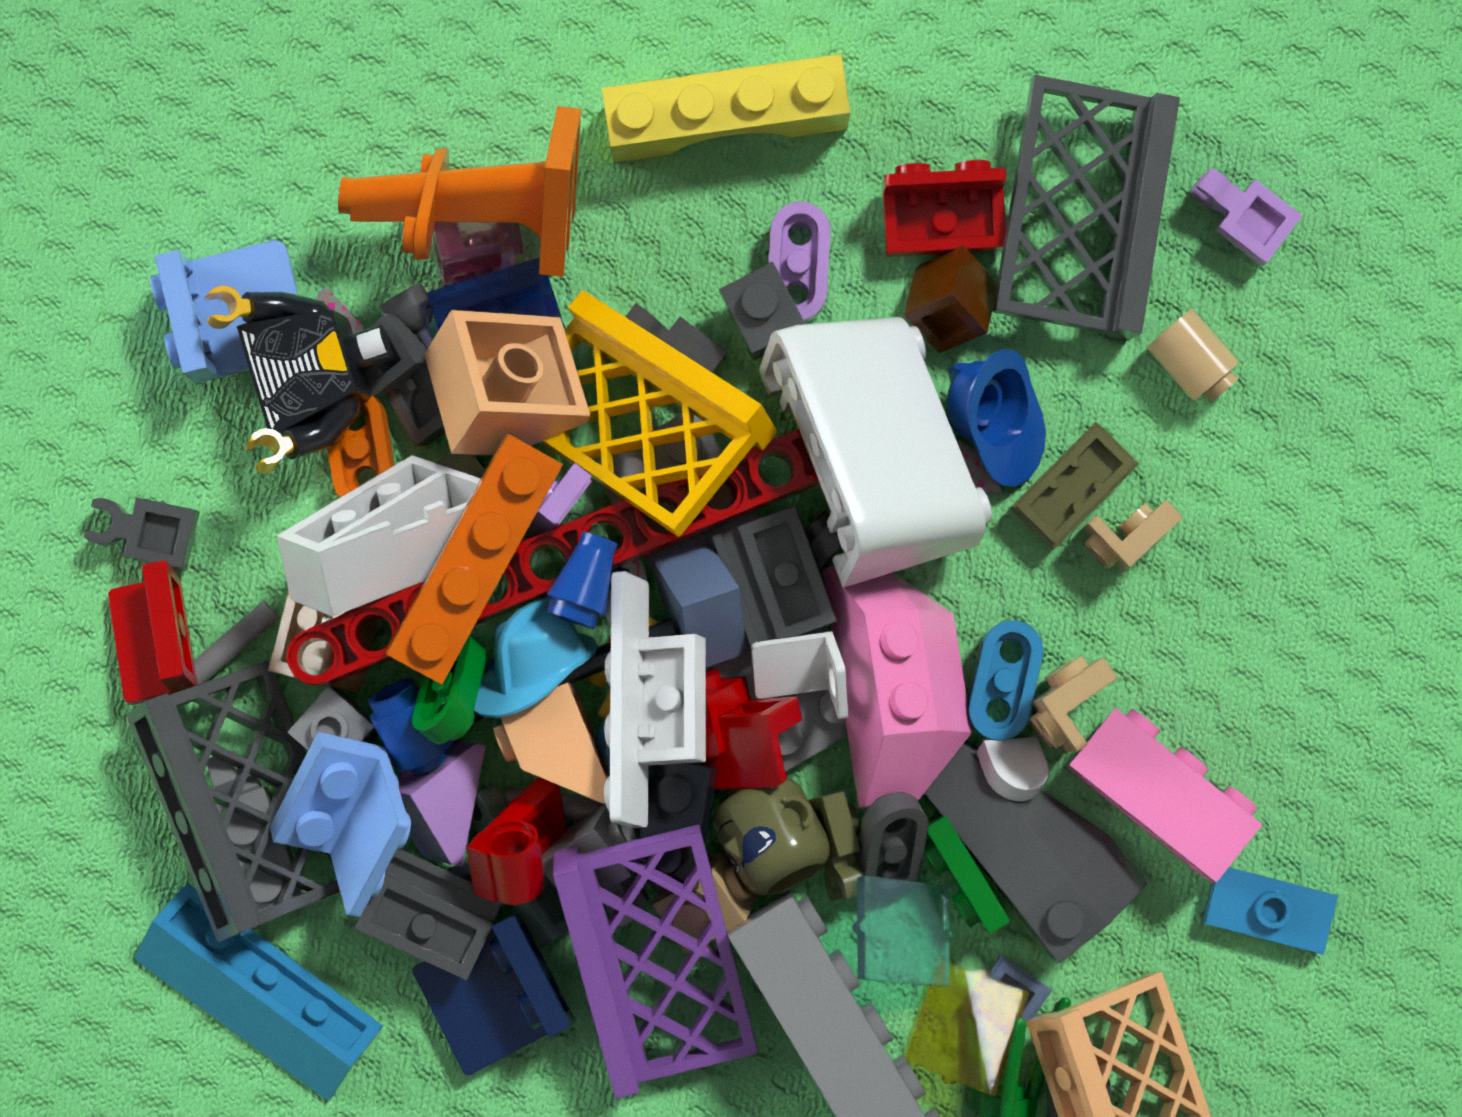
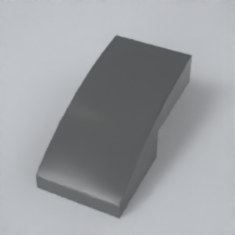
[364,313,445,447]

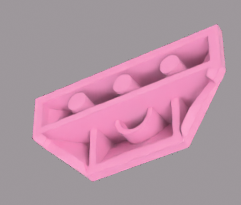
[822,566,973,808]

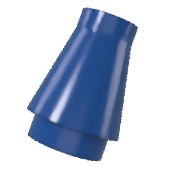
[546,532,618,629]

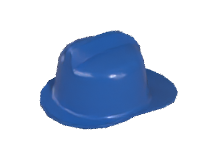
[946,349,1046,486]

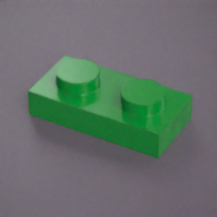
[924,815,1010,934]

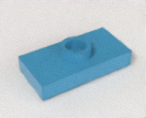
[1202,867,1338,955]

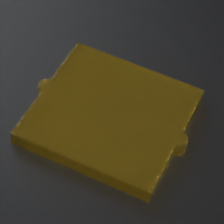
[906,959,1029,1096]

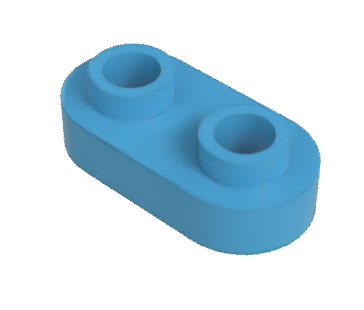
[968,620,1043,740]

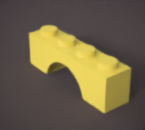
[602,54,850,163]

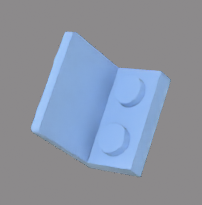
[270,732,411,917]

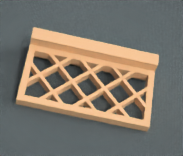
[1026,971,1211,1117]

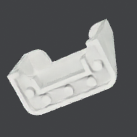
[759,317,992,588]

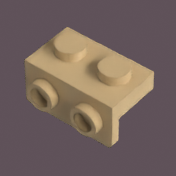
[1028,655,1118,752]

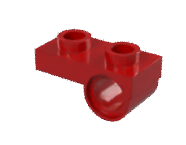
[466,777,566,905]

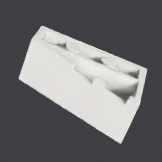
[277,455,481,617]

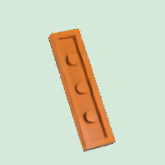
[385,434,563,684]

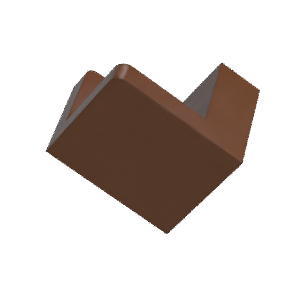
[904,245,997,354]

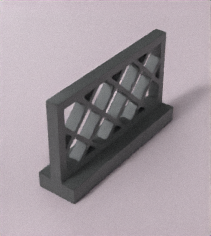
[993,75,1180,341]
[126,660,340,943]

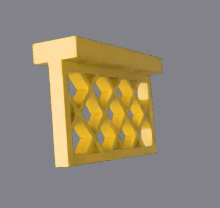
[541,290,778,537]

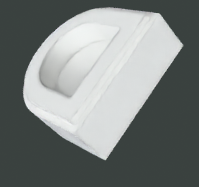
[976,737,1049,801]

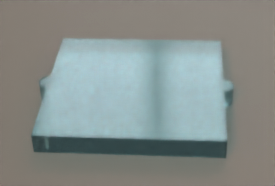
[852,876,954,987]

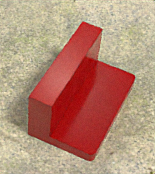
[108,560,198,705]
[698,697,802,789]

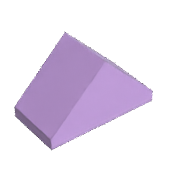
[397,740,486,866]

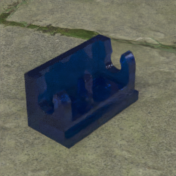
[426,257,565,331]

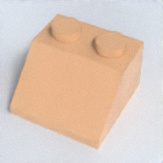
[424,310,591,455]
[493,682,609,804]

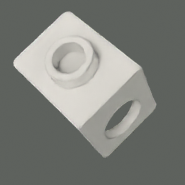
[751,632,848,719]

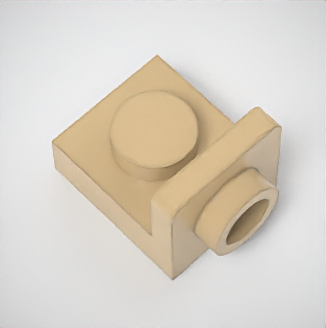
[1082,500,1183,572]

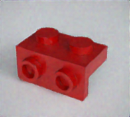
[882,160,1006,257]

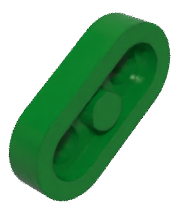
[412,635,486,744]

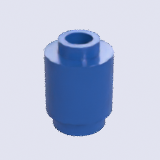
[369,678,452,774]

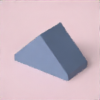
[649,539,747,668]

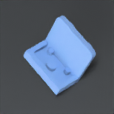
[150,240,299,383]

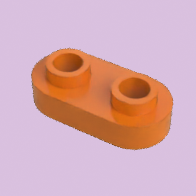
[327,394,395,498]

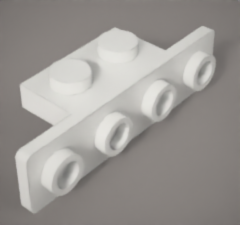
[604,571,706,828]

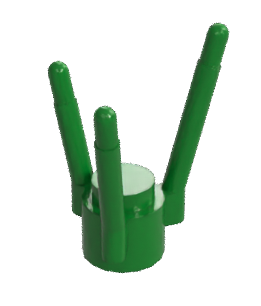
[965,997,1071,1117]

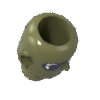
[711,778,830,896]

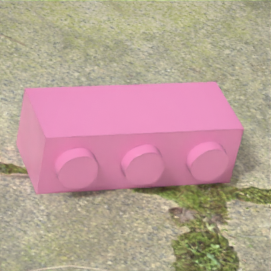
[1068,708,1263,884]

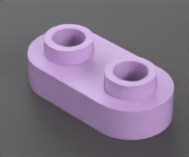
[768,202,830,323]

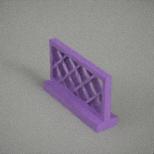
[553,824,758,1099]

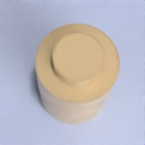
[1146,308,1239,403]

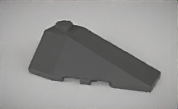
[924,740,1147,963]

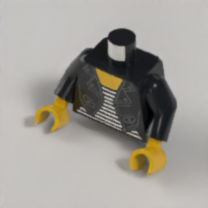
[204,285,394,474]

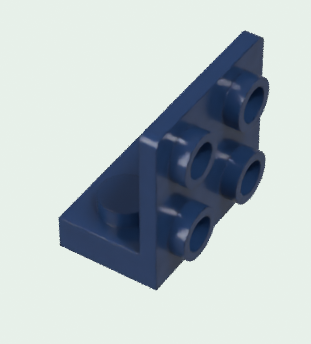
[412,912,575,1075]

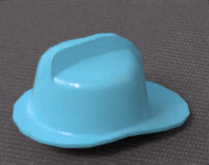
[474,595,598,718]

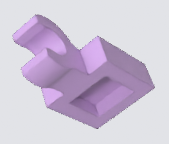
[1189,167,1302,266]

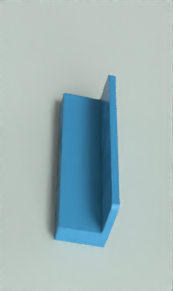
[135,883,383,1100]

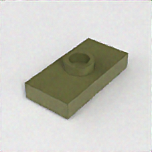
[1010,422,1139,550]

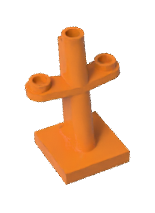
[338,106,581,277]

